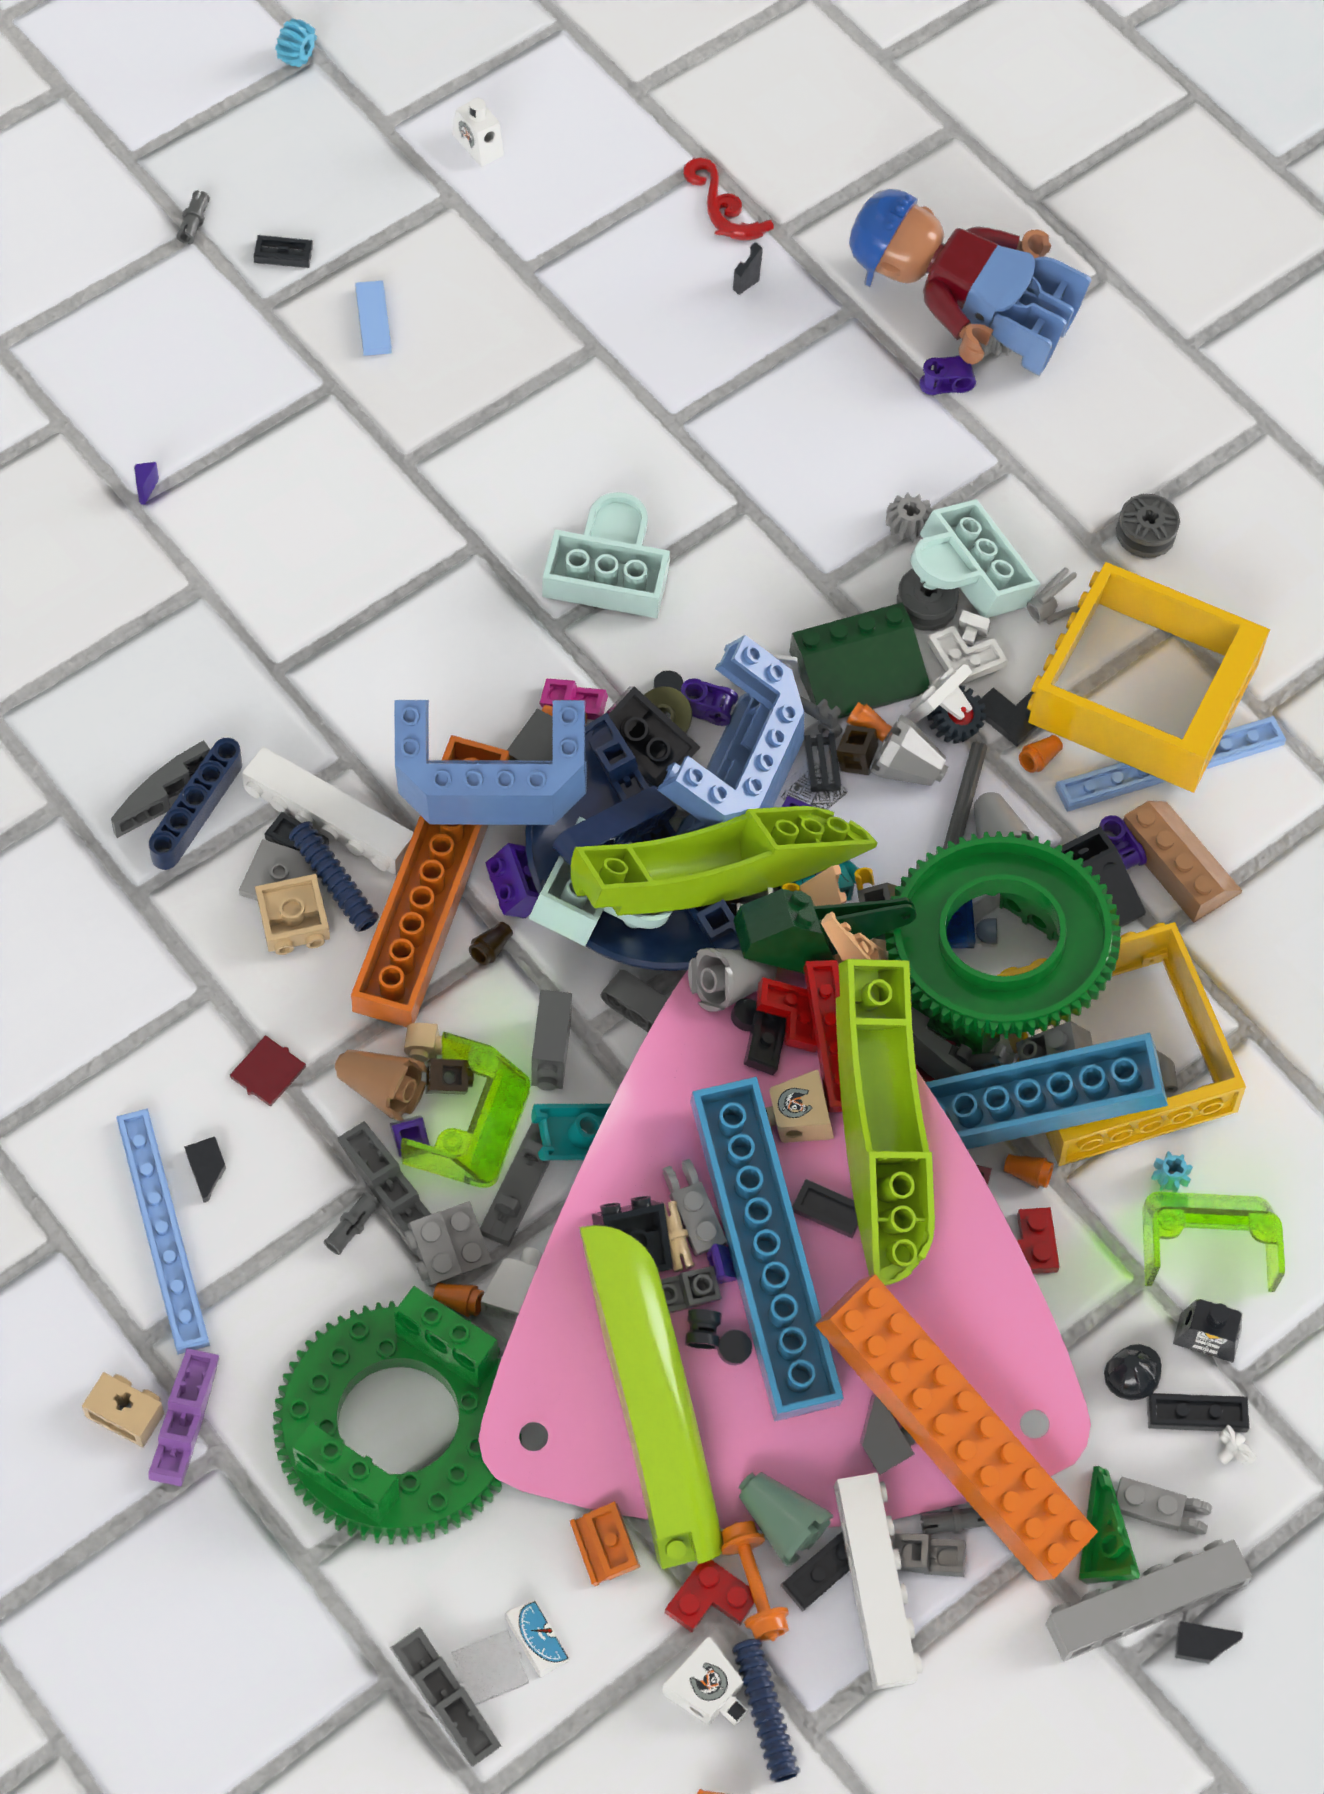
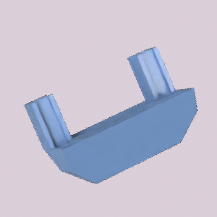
[657,635,805,835]
[394,700,587,825]

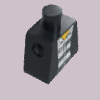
[1173,1299,1243,1363]

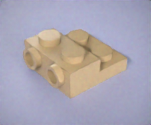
[255,874,330,955]

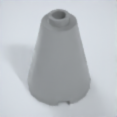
[974,792,1035,840]
[688,948,777,1012]

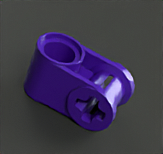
[919,355,976,395]
[681,678,738,726]
[1098,815,1147,870]

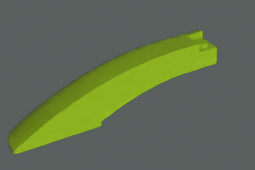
[571,806,878,916]
[836,959,935,1286]
[579,1225,724,1569]

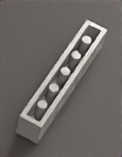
[1046,1539,1253,1662]

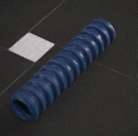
[289,821,379,932]
[732,1639,800,1782]

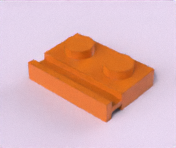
[570,1501,641,1586]

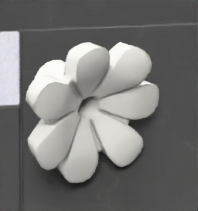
[1217,1425,1257,1465]

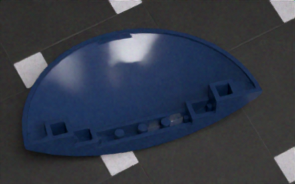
[525,713,741,971]

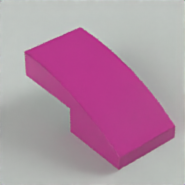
[540,678,608,720]

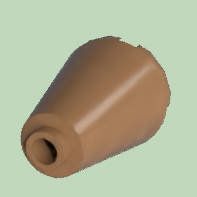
[335,1049,427,1121]

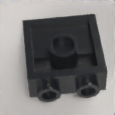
[592,1196,673,1272]

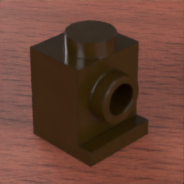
[836,725,879,775]
[425,1058,474,1095]

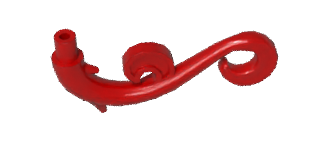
[683,158,774,241]

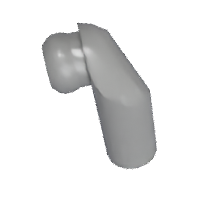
[1156,1050,1178,1092]

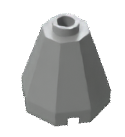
[871,714,948,786]

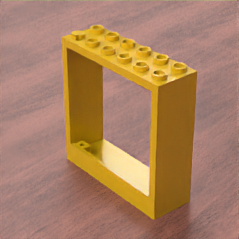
[1027,562,1270,793]
[997,922,1246,1166]

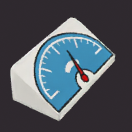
[505,1600,570,1678]

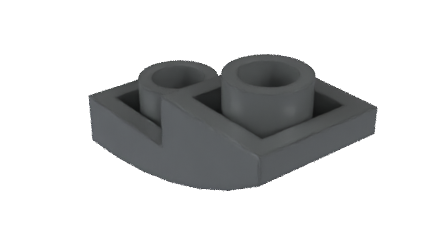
[661,1266,722,1313]

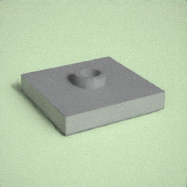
[239,839,316,901]

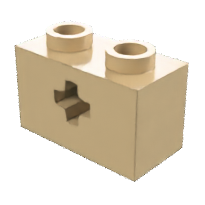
[82,1372,165,1448]

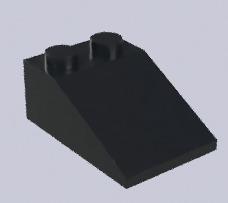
[606,686,701,787]

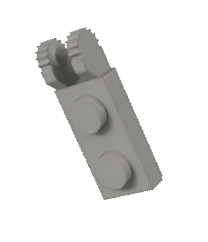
[662,1159,727,1256]
[1116,1476,1212,1535]

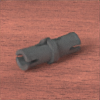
[177,190,210,244]
[323,1192,380,1255]
[920,1506,989,1534]

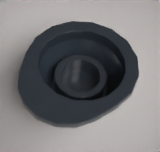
[1104,1344,1162,1401]

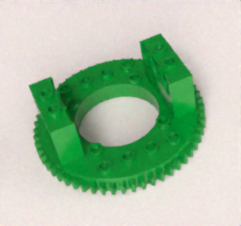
[885,831,1121,1054]
[273,1286,523,1545]

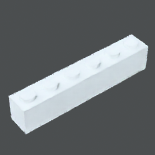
[242,746,413,875]
[834,1473,922,1691]

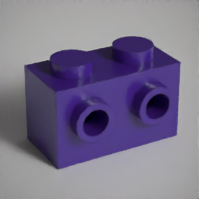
[485,843,539,918]

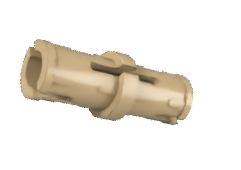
[664,1201,695,1272]

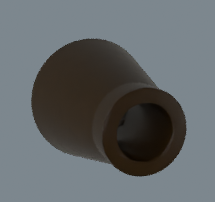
[469,922,513,965]

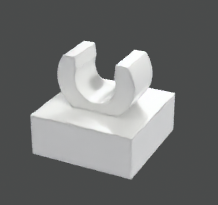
[959,610,991,646]

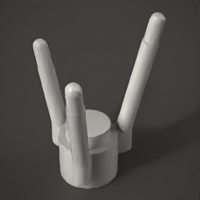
[1027,568,1080,624]

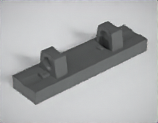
[480,1123,550,1247]

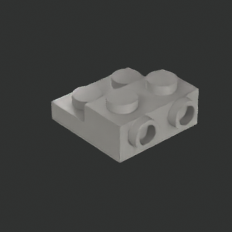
[405,1201,492,1286]

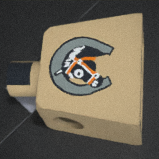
[765,1070,834,1143]

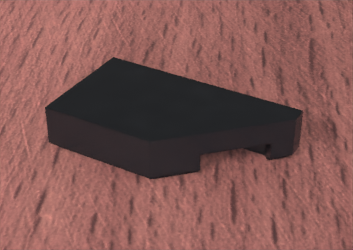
[1175,1621,1243,1664]

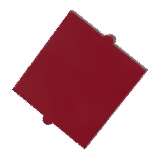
[230,1035,306,1107]

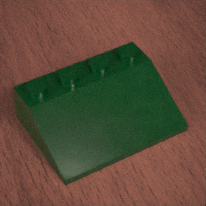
[789,602,930,723]

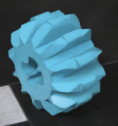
[275,18,317,67]

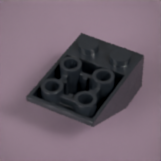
[1062,826,1146,927]

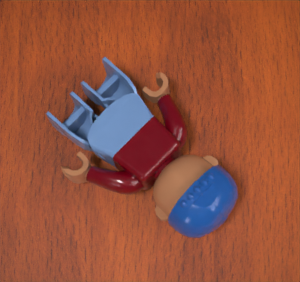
[849,189,1091,376]

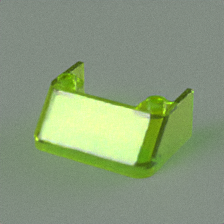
[401,1031,531,1188]
[1142,1192,1285,1292]

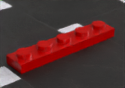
[803,960,842,1112]

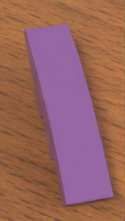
[148,1348,219,1487]

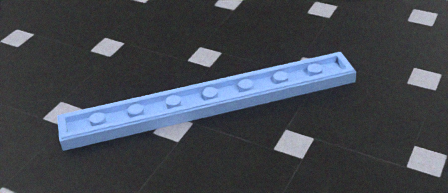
[1055,716,1286,812]
[116,1108,210,1355]

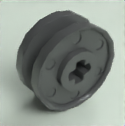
[1116,494,1180,557]
[897,568,959,630]

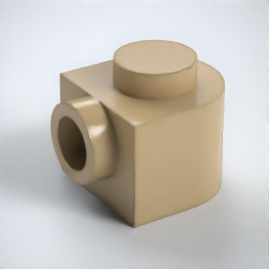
[404,1023,444,1062]

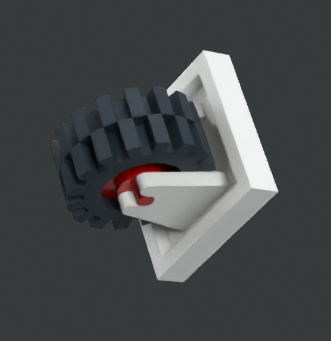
[905,663,986,744]

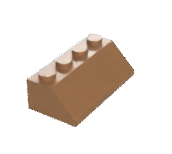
[1123,801,1242,923]

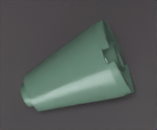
[739,1472,833,1567]

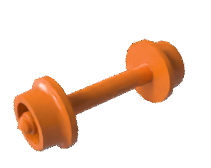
[721,1521,789,1641]

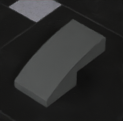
[894,1534,966,1577]

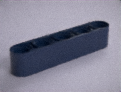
[149,737,242,870]
[552,785,677,866]

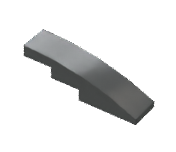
[111,740,210,838]
[911,1006,975,1080]
[337,1121,431,1238]
[390,1627,501,1767]

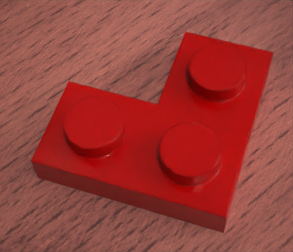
[756,977,817,1053]
[1017,1207,1060,1274]
[664,1560,755,1633]

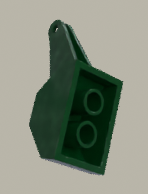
[733,889,917,974]

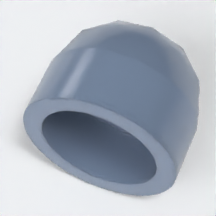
[976,918,997,943]

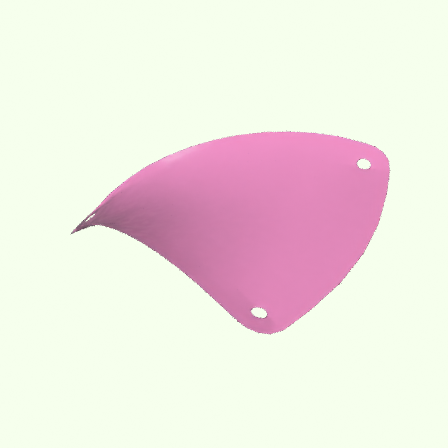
[478,967,1091,1530]

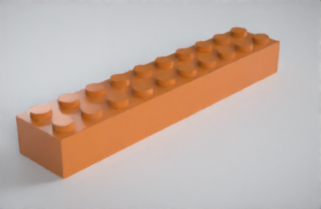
[351,735,509,1027]
[815,1274,1098,1581]

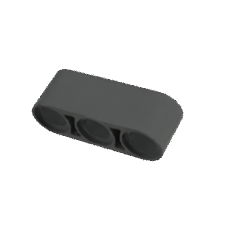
[600,970,668,1032]

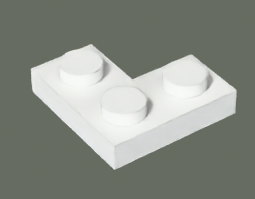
[927,626,1008,686]

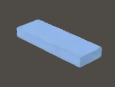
[355,281,392,356]

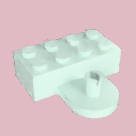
[542,492,670,618]
[911,499,1041,618]
[528,817,672,946]

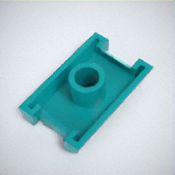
[531,1104,611,1161]

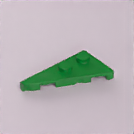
[1078,1466,1140,1584]

